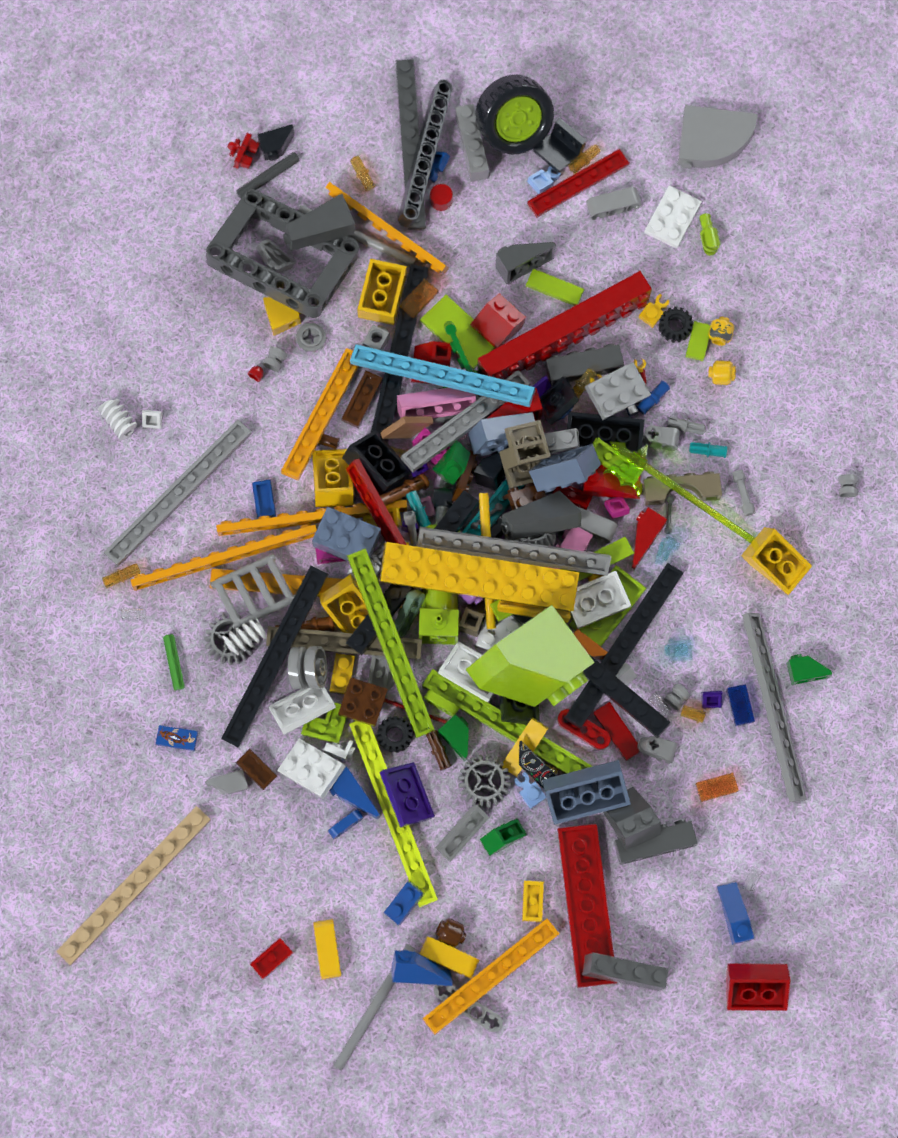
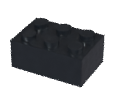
[342,430,412,496]

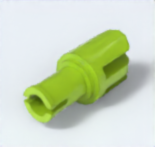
[699,213,720,256]

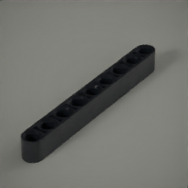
[398,79,452,227]

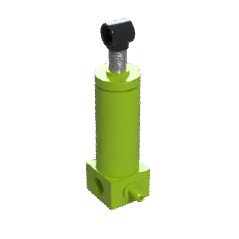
[419,487,460,645]

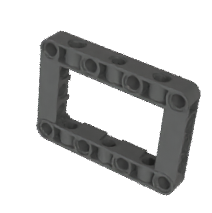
[206,190,359,318]

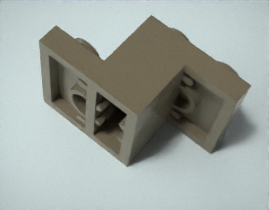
[499,420,551,489]

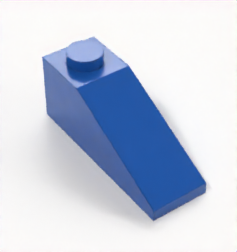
[329,766,380,819]
[717,882,755,945]
[391,950,453,986]

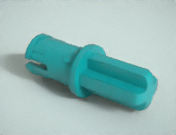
[689,442,727,458]
[406,491,431,528]

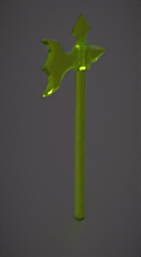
[603,442,755,544]

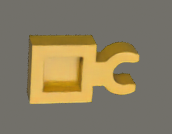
[638,294,670,328]

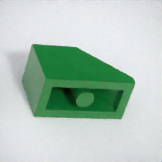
[432,441,470,485]
[786,654,832,685]
[438,714,469,762]
[480,818,527,856]

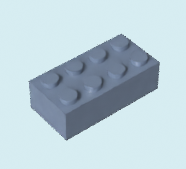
[542,760,631,825]

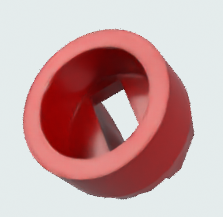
[247,366,264,382]

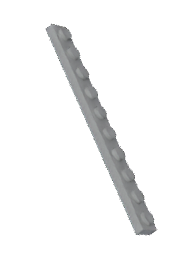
[104,419,252,566]
[417,527,611,576]
[742,613,807,803]

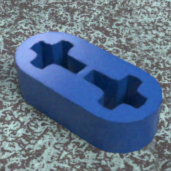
[328,809,364,839]

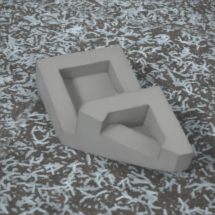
[205,770,248,795]

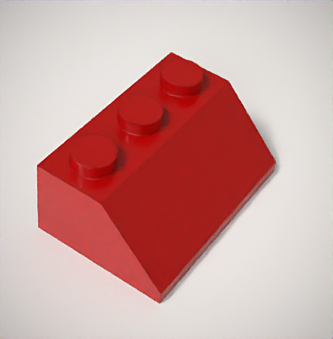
[726,963,791,1011]

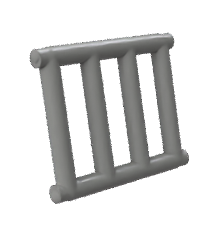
[210,554,295,630]

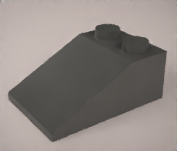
[495,242,556,285]
[603,787,661,850]

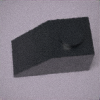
[257,124,294,161]
[474,453,506,490]

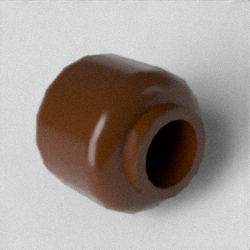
[435,918,467,948]

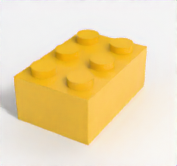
[357,258,407,325]

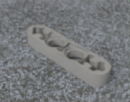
[434,985,503,1033]

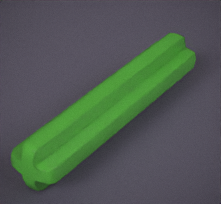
[163,634,185,691]

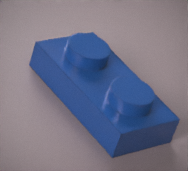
[384,881,424,925]

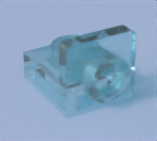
[654,537,680,565]
[664,639,692,661]

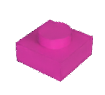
[604,497,630,519]

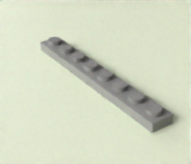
[401,370,530,472]

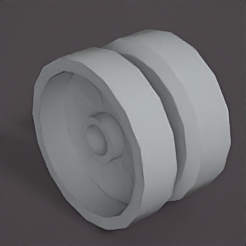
[288,646,327,689]

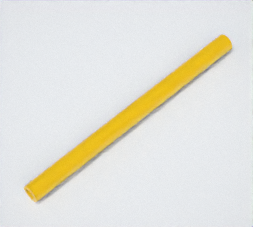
[479,493,496,629]

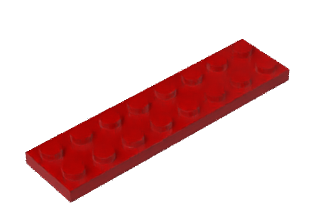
[557,824,617,988]

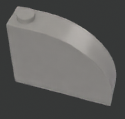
[677,105,758,169]

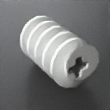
[98,399,137,441]
[222,618,267,655]

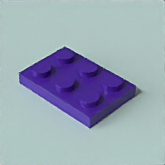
[379,762,435,828]

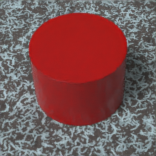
[430,184,453,211]

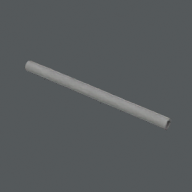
[298,205,417,265]
[333,944,415,1071]

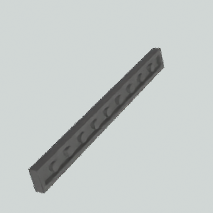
[396,59,426,230]

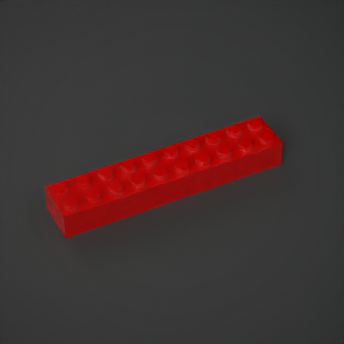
[477,271,652,380]

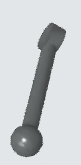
[664,496,674,534]
[470,503,503,530]

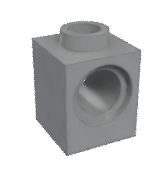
[362,325,390,351]

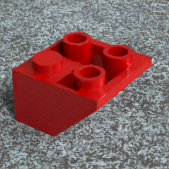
[411,341,452,385]

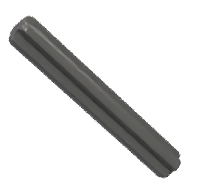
[236,152,299,199]

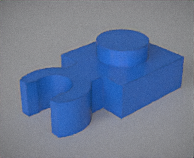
[428,151,451,183]

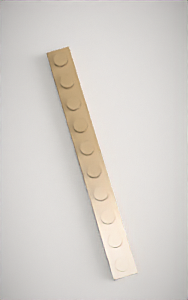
[56,806,211,966]

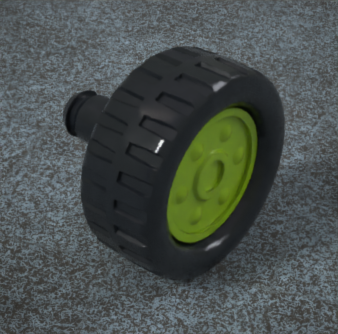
[475,74,554,155]

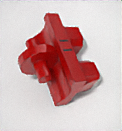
[227,133,260,169]

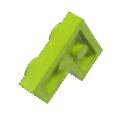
[301,702,347,744]

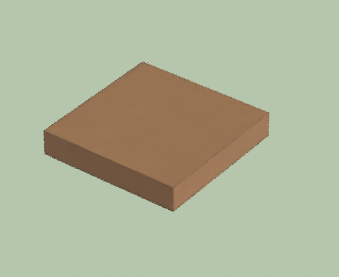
[381,416,434,439]

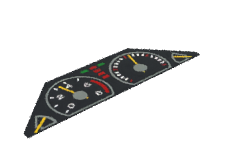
[519,741,557,789]

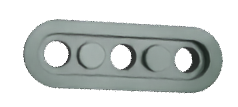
[394,589,425,638]

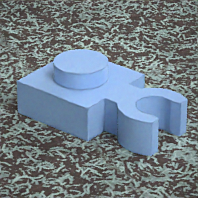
[527,166,561,194]
[514,772,546,809]

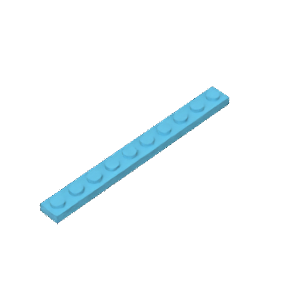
[350,345,535,407]

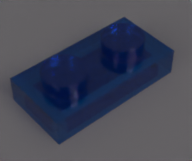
[726,684,755,727]

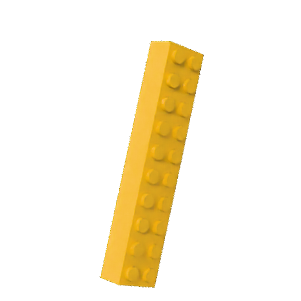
[379,542,579,612]

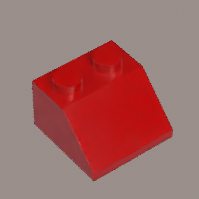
[470,293,526,348]

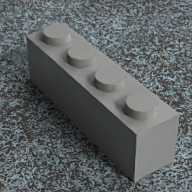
[455,104,489,182]

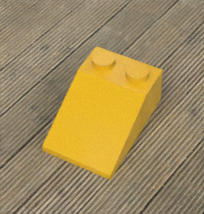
[312,449,354,507]
[741,527,812,595]
[319,574,368,634]

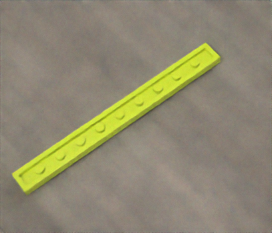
[349,721,438,908]

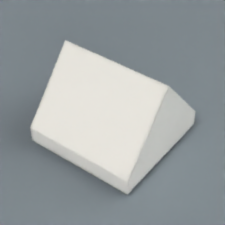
[142,410,163,429]
[616,662,637,685]

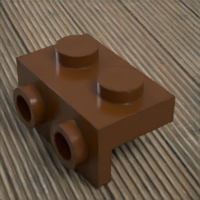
[502,482,546,510]

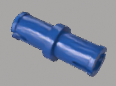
[636,380,670,415]

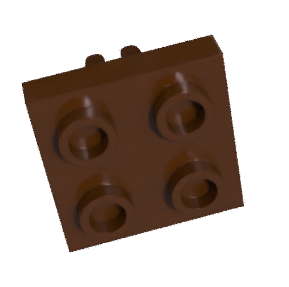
[338,677,388,727]

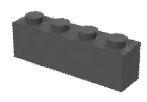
[545,344,624,386]
[614,819,698,865]
[582,953,668,991]

